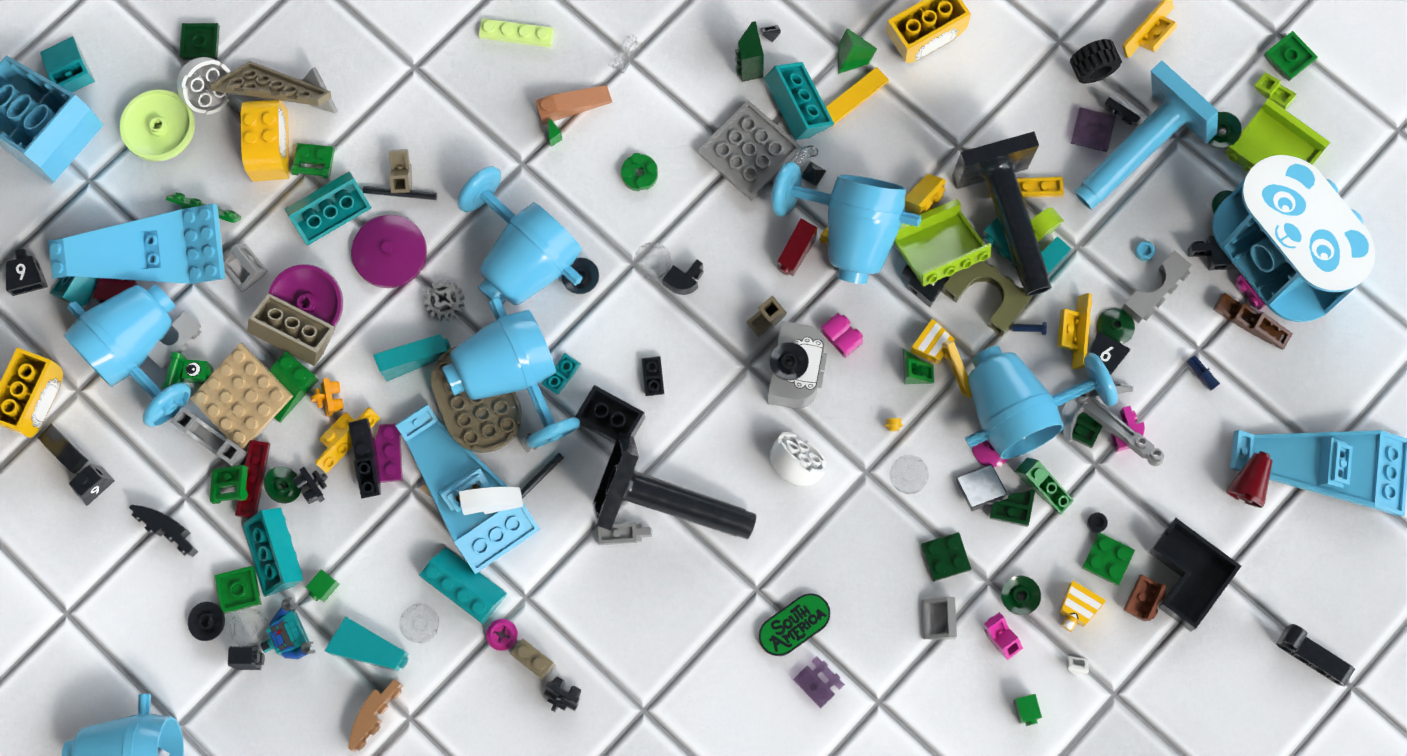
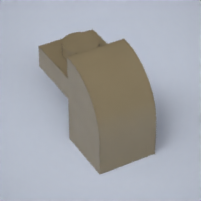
[389,149,412,193]
[746,296,787,337]

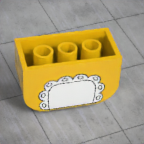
[886,0,971,63]
[241,99,290,182]
[0,347,63,438]

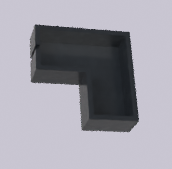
[1149,518,1242,632]

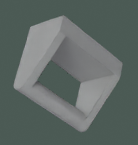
[223,244,268,292]
[922,597,957,640]

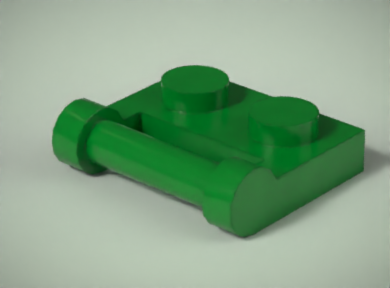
[291,143,335,179]
[161,352,187,390]
[210,465,248,504]

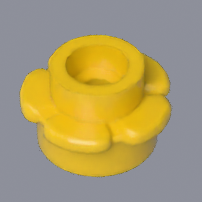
[884,418,903,431]

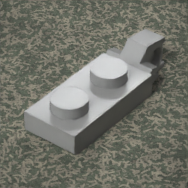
[597,522,652,546]

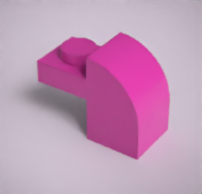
[1111,406,1145,452]
[984,612,1023,660]

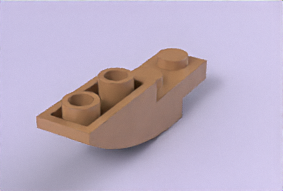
[348,679,403,752]

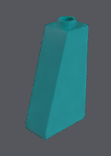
[373,334,451,382]
[324,616,409,671]

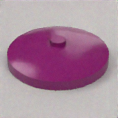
[351,215,427,288]
[268,265,343,327]

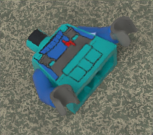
[260,597,315,660]

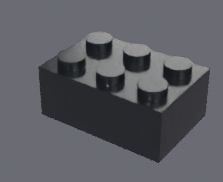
[575,385,646,444]

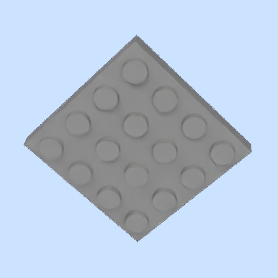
[697,100,802,201]

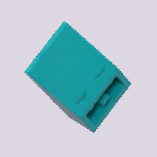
[40,36,95,93]

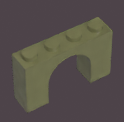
[941,261,1032,336]

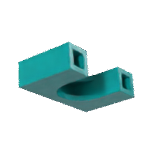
[982,210,1072,275]

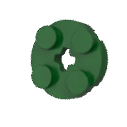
[621,153,658,191]

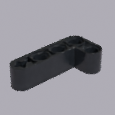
[1276,624,1355,687]

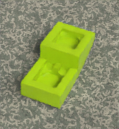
[1254,72,1297,110]

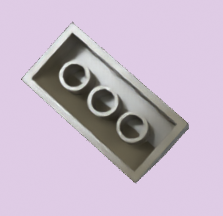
[247,293,335,366]

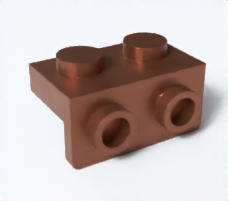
[1123,575,1167,621]

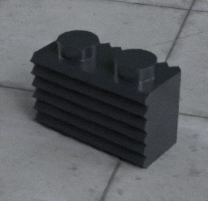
[228,646,265,670]

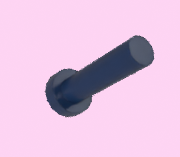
[1012,322,1047,335]

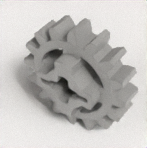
[423,280,465,321]

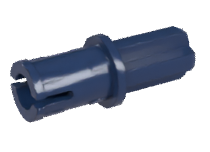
[1187,355,1220,391]

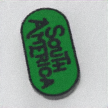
[759,593,830,656]

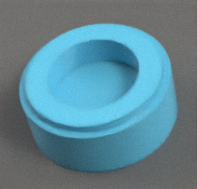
[1135,241,1155,261]

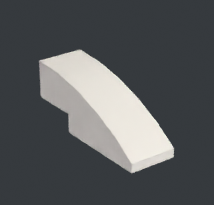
[459,487,523,515]

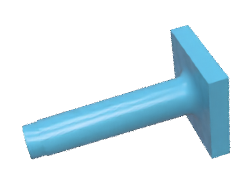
[1074,60,1218,210]

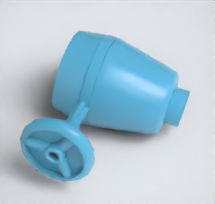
[771,161,921,284]
[457,166,583,305]
[63,284,191,427]
[442,298,580,448]
[965,346,1118,459]
[62,694,184,756]

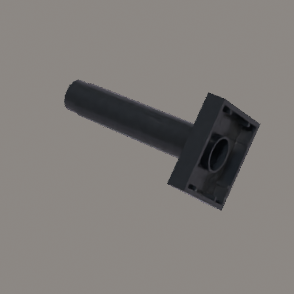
[952,131,1052,296]
[592,432,756,539]

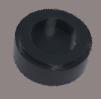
[1087,512,1108,533]

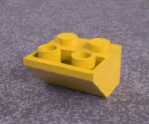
[905,173,946,215]

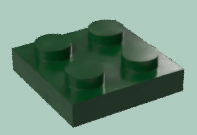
[179,23,220,60]
[921,532,972,582]

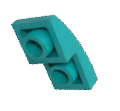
[542,353,581,395]

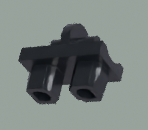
[293,467,328,504]
[544,676,581,712]

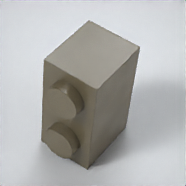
[510,638,556,681]

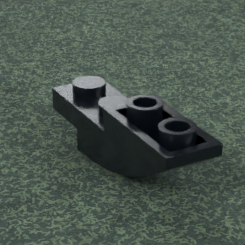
[348,419,381,499]
[129,505,199,557]

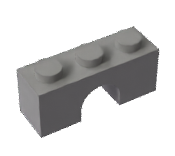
[147,311,202,368]

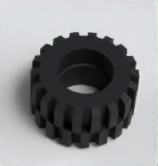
[1070,39,1122,84]

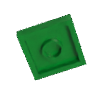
[1264,31,1318,81]
[1082,532,1135,586]
[214,566,262,614]

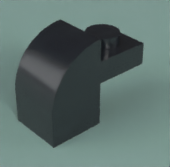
[1187,236,1232,270]
[662,259,704,295]

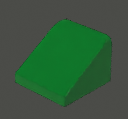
[548,119,562,147]

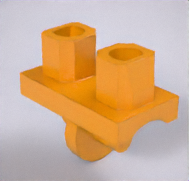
[310,378,344,417]

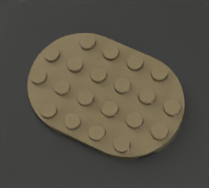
[431,346,522,453]

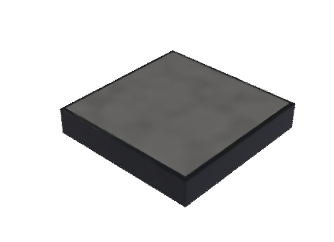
[956,464,1008,512]

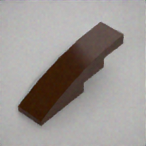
[1213,293,1293,350]

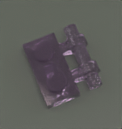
[793,656,845,709]

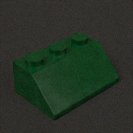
[735,21,764,82]

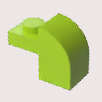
[1031,207,1064,243]

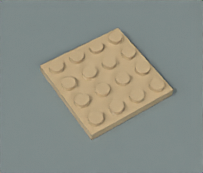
[190,343,293,450]

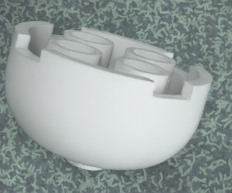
[176,57,231,114]
[770,432,828,487]

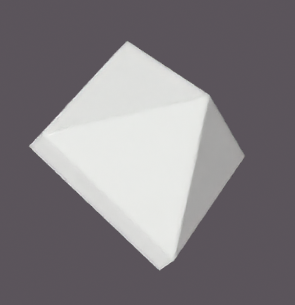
[1068,656,1089,676]

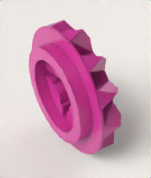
[486,619,518,651]

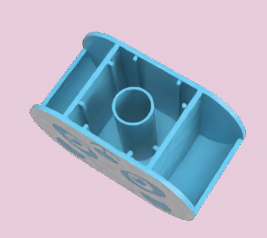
[1212,155,1375,322]

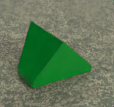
[838,28,877,74]
[903,348,934,384]

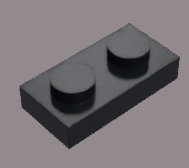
[1105,97,1141,125]

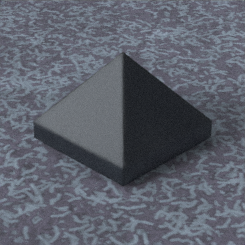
[760,25,781,42]
[801,161,826,186]

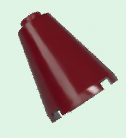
[1226,451,1273,508]

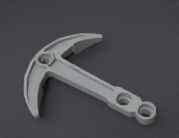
[1062,381,1164,466]

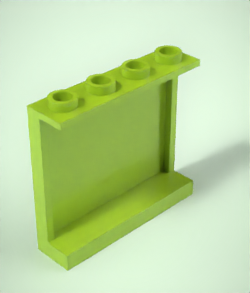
[1225,98,1330,172]
[894,199,991,286]

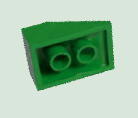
[270,351,319,423]

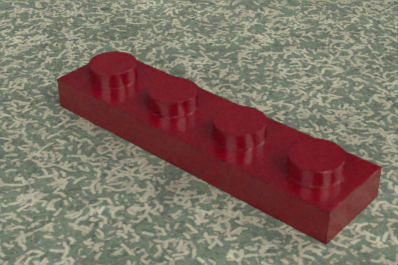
[235,440,271,518]

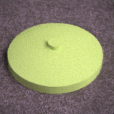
[120,90,195,161]

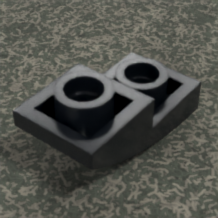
[641,356,665,396]

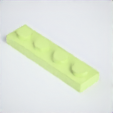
[479,19,554,48]

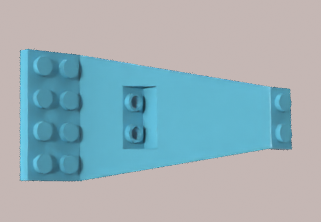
[48,204,225,284]
[395,404,540,574]
[1230,430,1407,516]

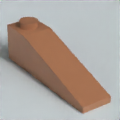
[535,85,613,125]

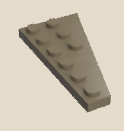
[210,61,331,106]

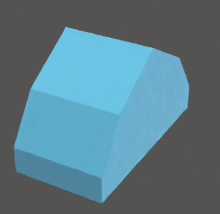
[0,55,103,185]

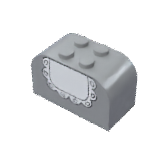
[768,321,827,409]

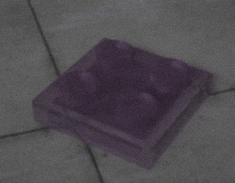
[1070,107,1116,152]

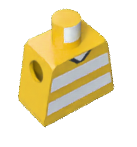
[910,318,955,365]
[1059,580,1106,632]

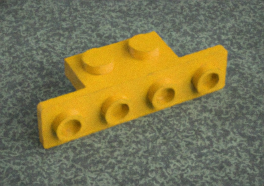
[1122,0,1177,58]
[1057,293,1092,370]
[315,407,380,473]

